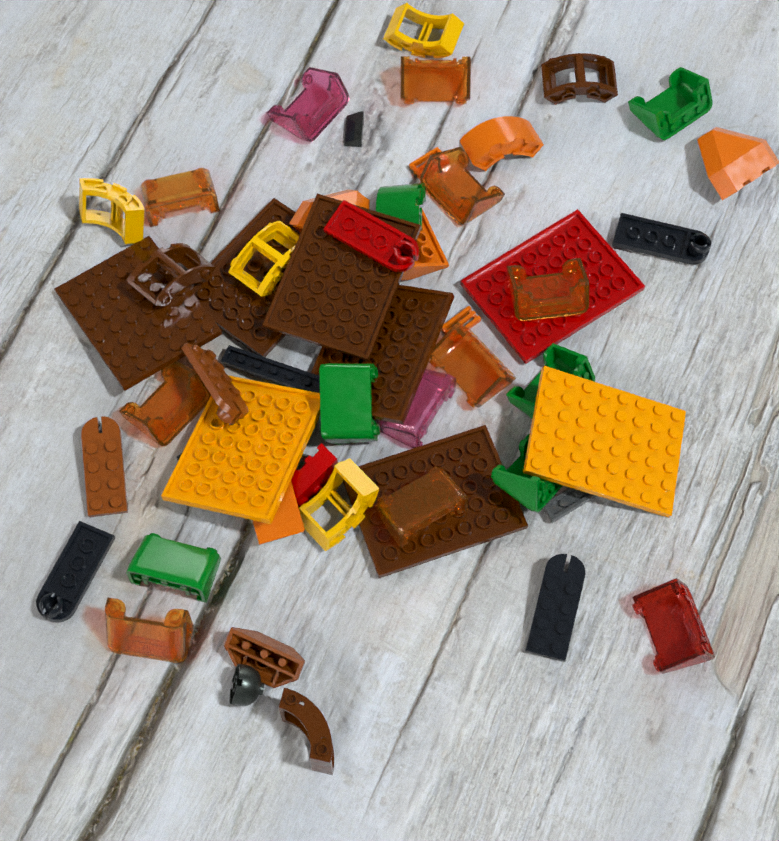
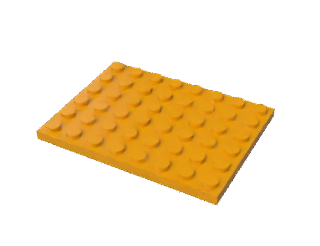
[523,366,686,518]
[161,375,320,524]

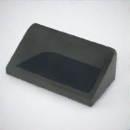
[344,111,364,147]

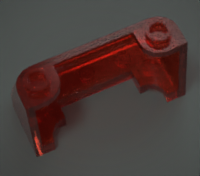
[632,578,715,674]

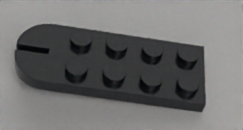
[612,213,712,265]
[36,521,115,623]
[525,554,585,662]

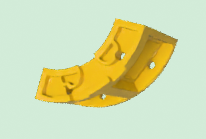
[383,3,464,58]
[79,178,144,244]
[228,221,300,296]
[299,458,379,551]

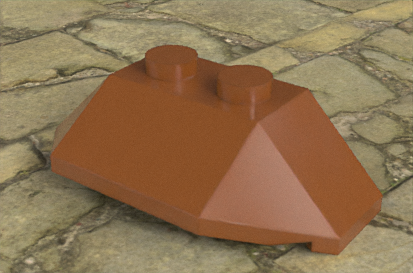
[224,627,305,688]

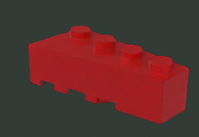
[291,443,338,507]

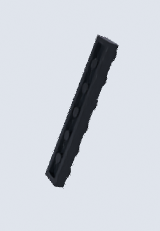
[221,345,320,393]

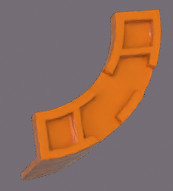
[460,116,544,171]
[252,481,305,545]

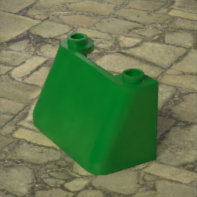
[628,67,713,140]
[506,343,595,419]
[319,363,380,445]
[491,434,563,513]
[126,533,221,603]

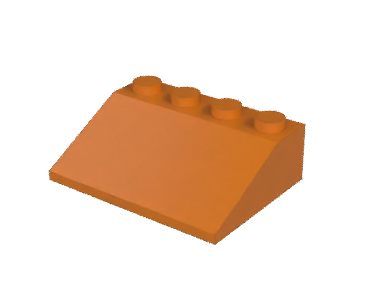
[401,209,449,280]

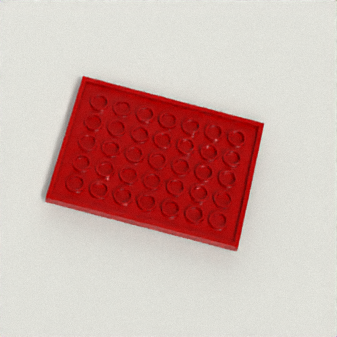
[460,209,645,364]

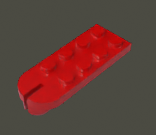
[323,200,419,272]

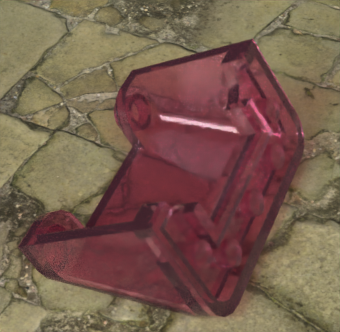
[267,67,349,142]
[377,369,456,448]

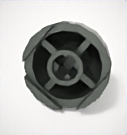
[229,664,264,706]

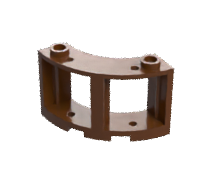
[541,53,618,105]
[126,243,216,308]
[279,688,335,775]

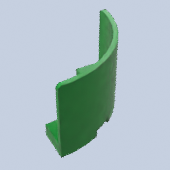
[376,183,426,231]

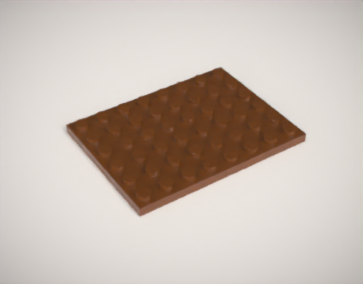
[263,193,421,362]
[188,198,300,357]
[54,236,222,391]
[311,285,454,425]
[343,425,528,578]

